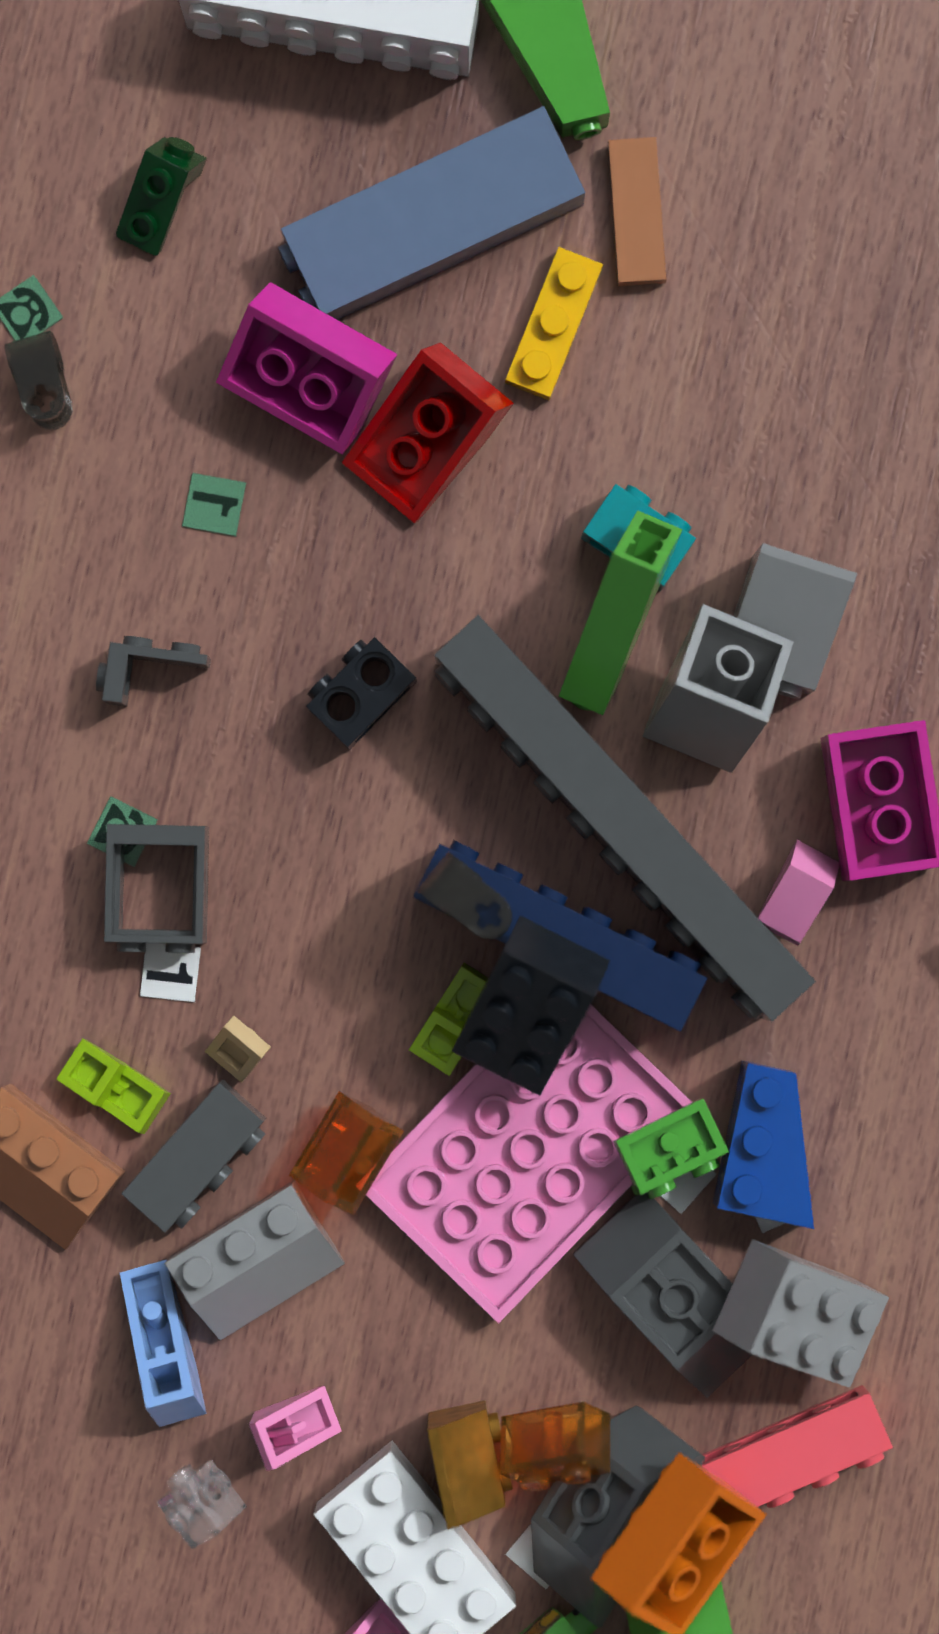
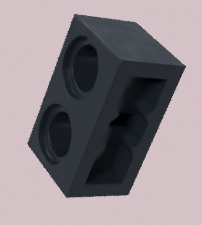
[306,637,417,750]

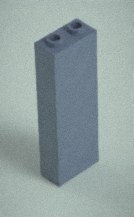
[278,106,585,320]

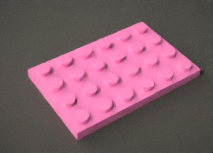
[358,1005,692,1324]

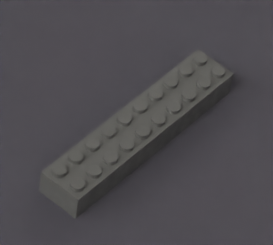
[434,615,816,1022]

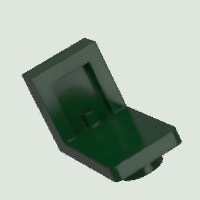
[116,137,207,256]

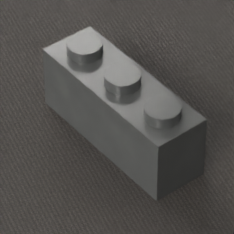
[121,1080,267,1233]

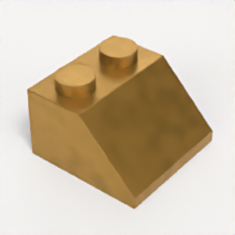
[427,1400,513,1529]

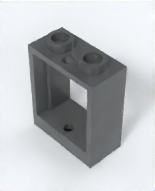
[104,824,209,953]

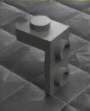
[96,636,211,706]

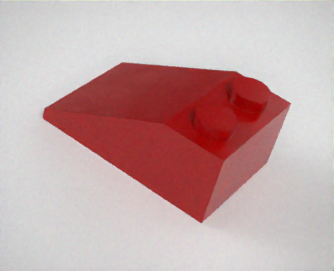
[341,342,514,524]

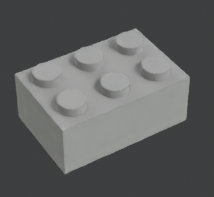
[713,1239,889,1388]

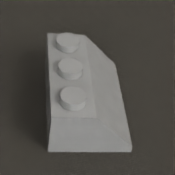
[165,1180,345,1341]

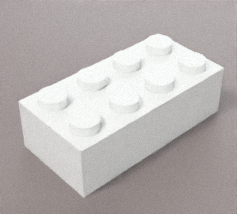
[314,1440,516,1634]

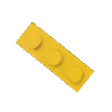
[505,247,603,401]

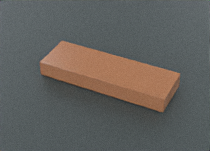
[608,137,666,286]

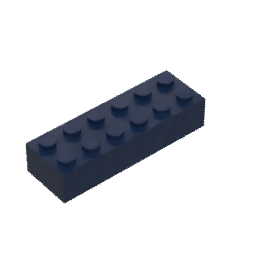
[413,840,707,1031]

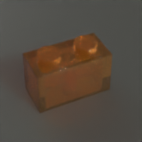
[289,1091,404,1215]
[500,1401,611,1491]

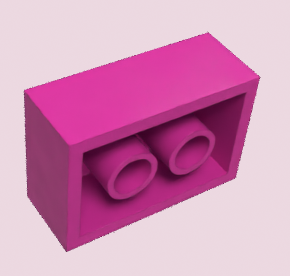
[216,282,398,454]
[820,720,939,881]

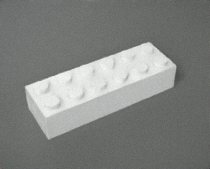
[179,0,479,79]

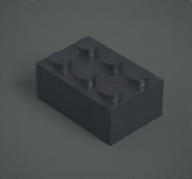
[451,915,610,1096]

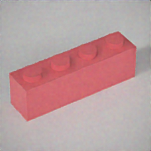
[701,1385,893,1508]

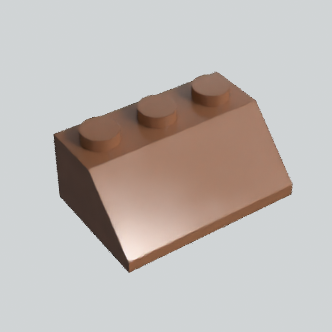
[0,1084,126,1250]

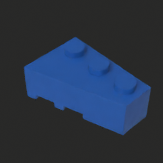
[712,1060,814,1229]

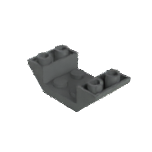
[573,1192,753,1398]
[531,1405,706,1628]

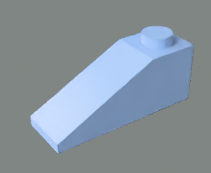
[120,1260,206,1427]

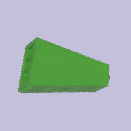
[480,0,610,140]
[559,510,683,715]

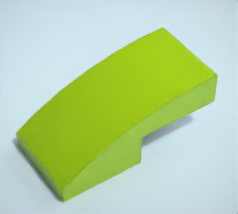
[409,963,488,1076]
[56,1038,171,1134]

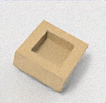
[205,1016,271,1083]

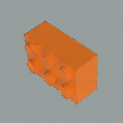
[591,1452,767,1634]

